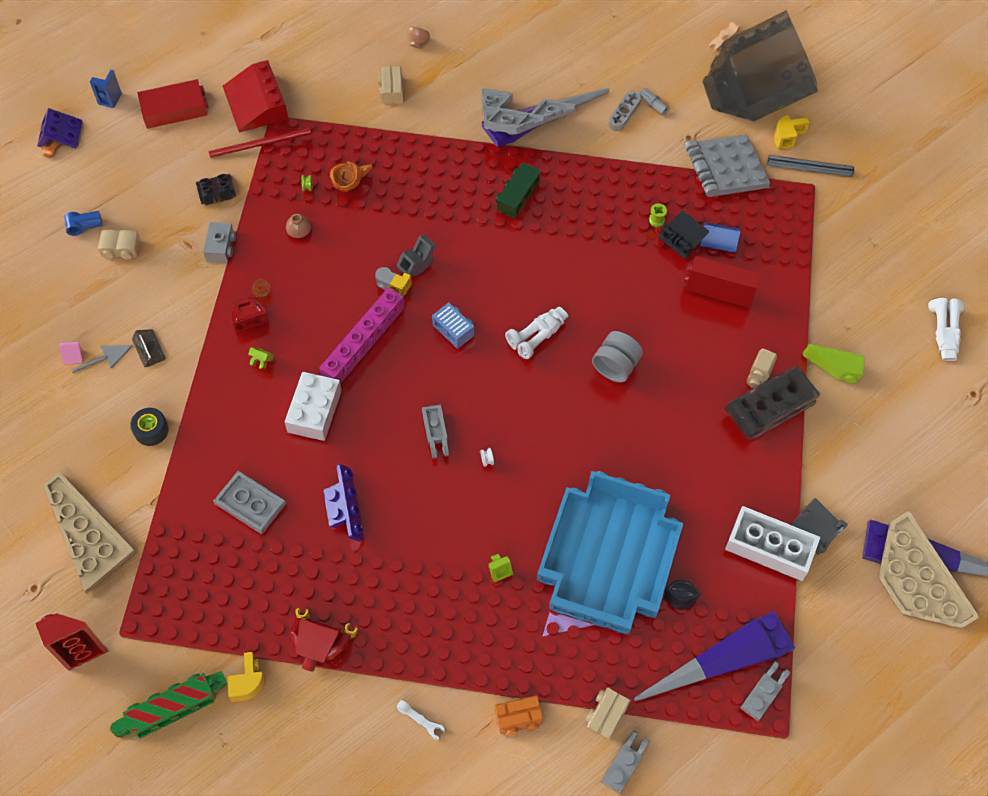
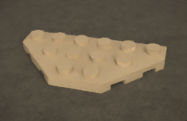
[878,511,980,628]

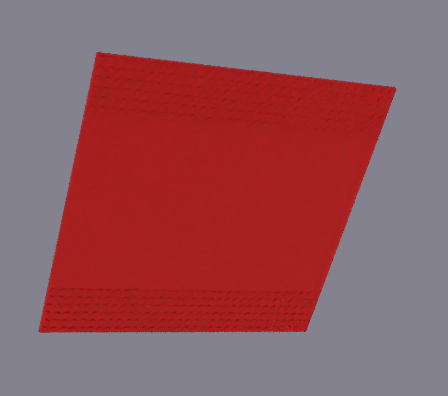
[119,117,815,739]

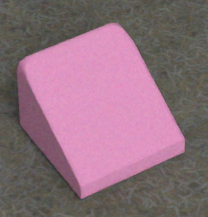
[59,342,84,364]

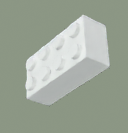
[725,506,820,581]

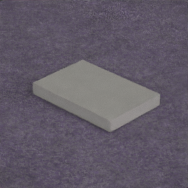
[213,471,287,534]

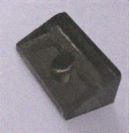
[132,329,166,367]

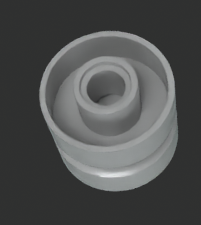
[592,331,643,382]

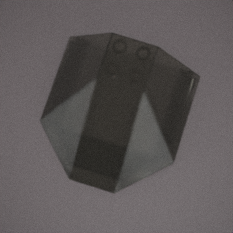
[702,10,818,122]

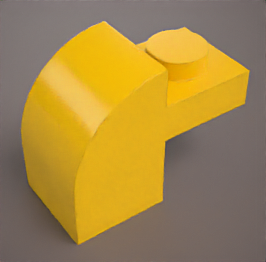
[774,115,810,149]
[228,652,265,703]

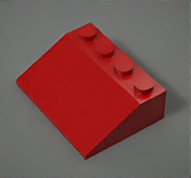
[222,60,289,133]

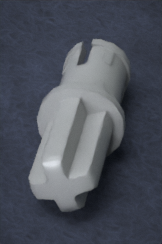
[639,88,669,116]

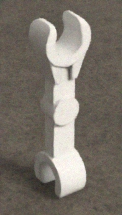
[397,700,445,740]

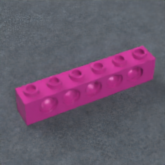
[319,288,404,384]

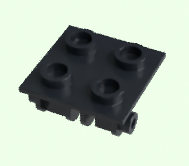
[196,174,236,205]
[658,210,709,259]

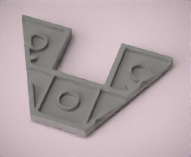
[481,88,576,135]

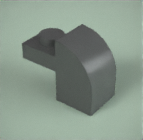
[396,234,436,277]

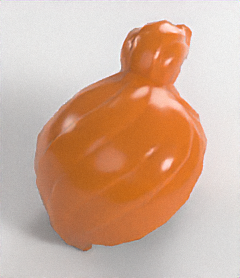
[330,161,372,192]

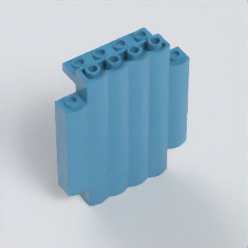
[537,471,683,634]

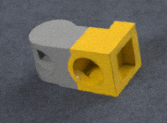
[375,267,412,297]

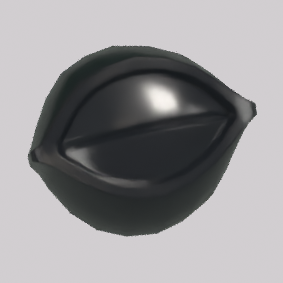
[665,580,701,610]

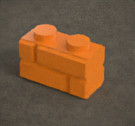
[495,695,543,736]

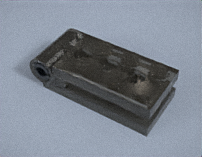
[725,365,820,440]

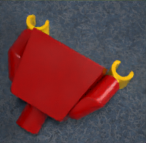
[290,608,358,672]

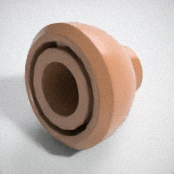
[407,27,430,48]
[286,214,311,238]

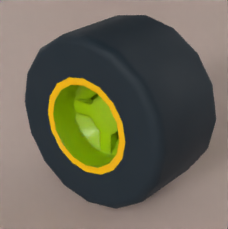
[130,407,169,446]

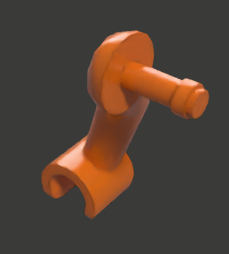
[41,141,60,158]

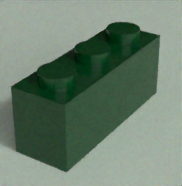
[495,162,541,219]

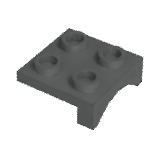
[791,498,848,555]

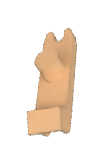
[709,20,742,52]

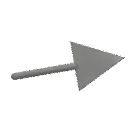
[71,345,132,373]

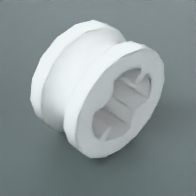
[480,448,494,467]

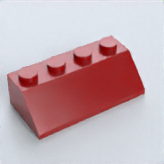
[35,613,109,671]

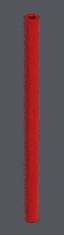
[209,128,311,158]

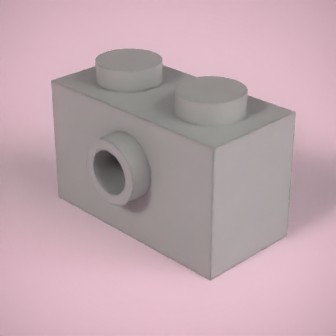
[203,222,236,264]

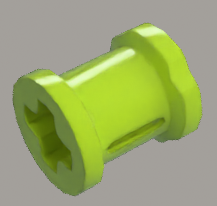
[649,204,667,227]

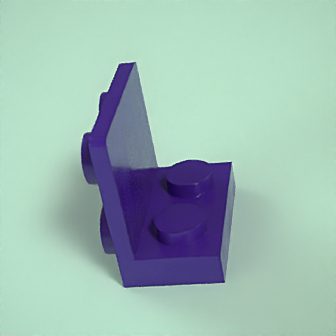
[37,108,82,149]

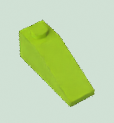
[803,344,864,384]

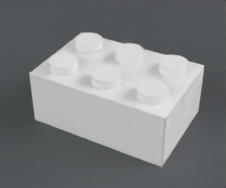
[285,372,342,441]

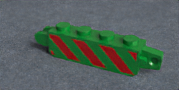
[110,671,228,739]

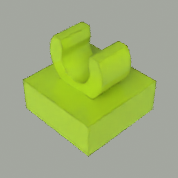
[248,347,274,369]
[489,554,513,582]

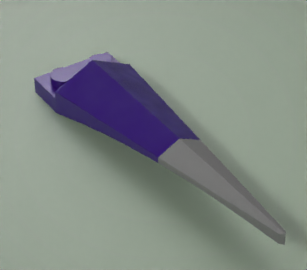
[482,88,609,147]
[862,519,988,576]
[634,611,795,701]

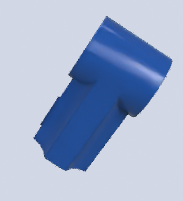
[64,211,103,236]

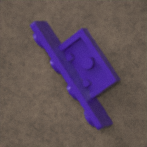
[323,464,364,542]

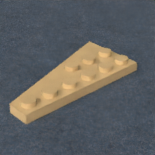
[43,472,136,594]

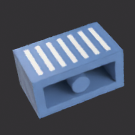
[432,303,474,349]

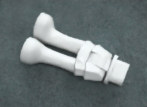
[928,298,964,361]
[505,307,568,359]

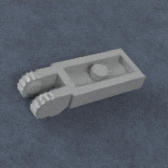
[422,404,449,458]
[740,661,790,721]
[601,731,650,794]

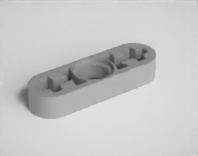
[609,91,641,131]

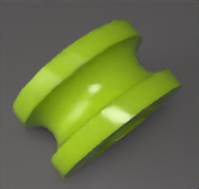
[302,175,312,191]

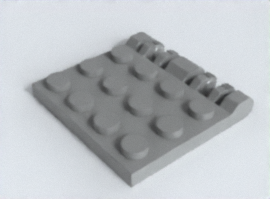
[684,134,770,197]

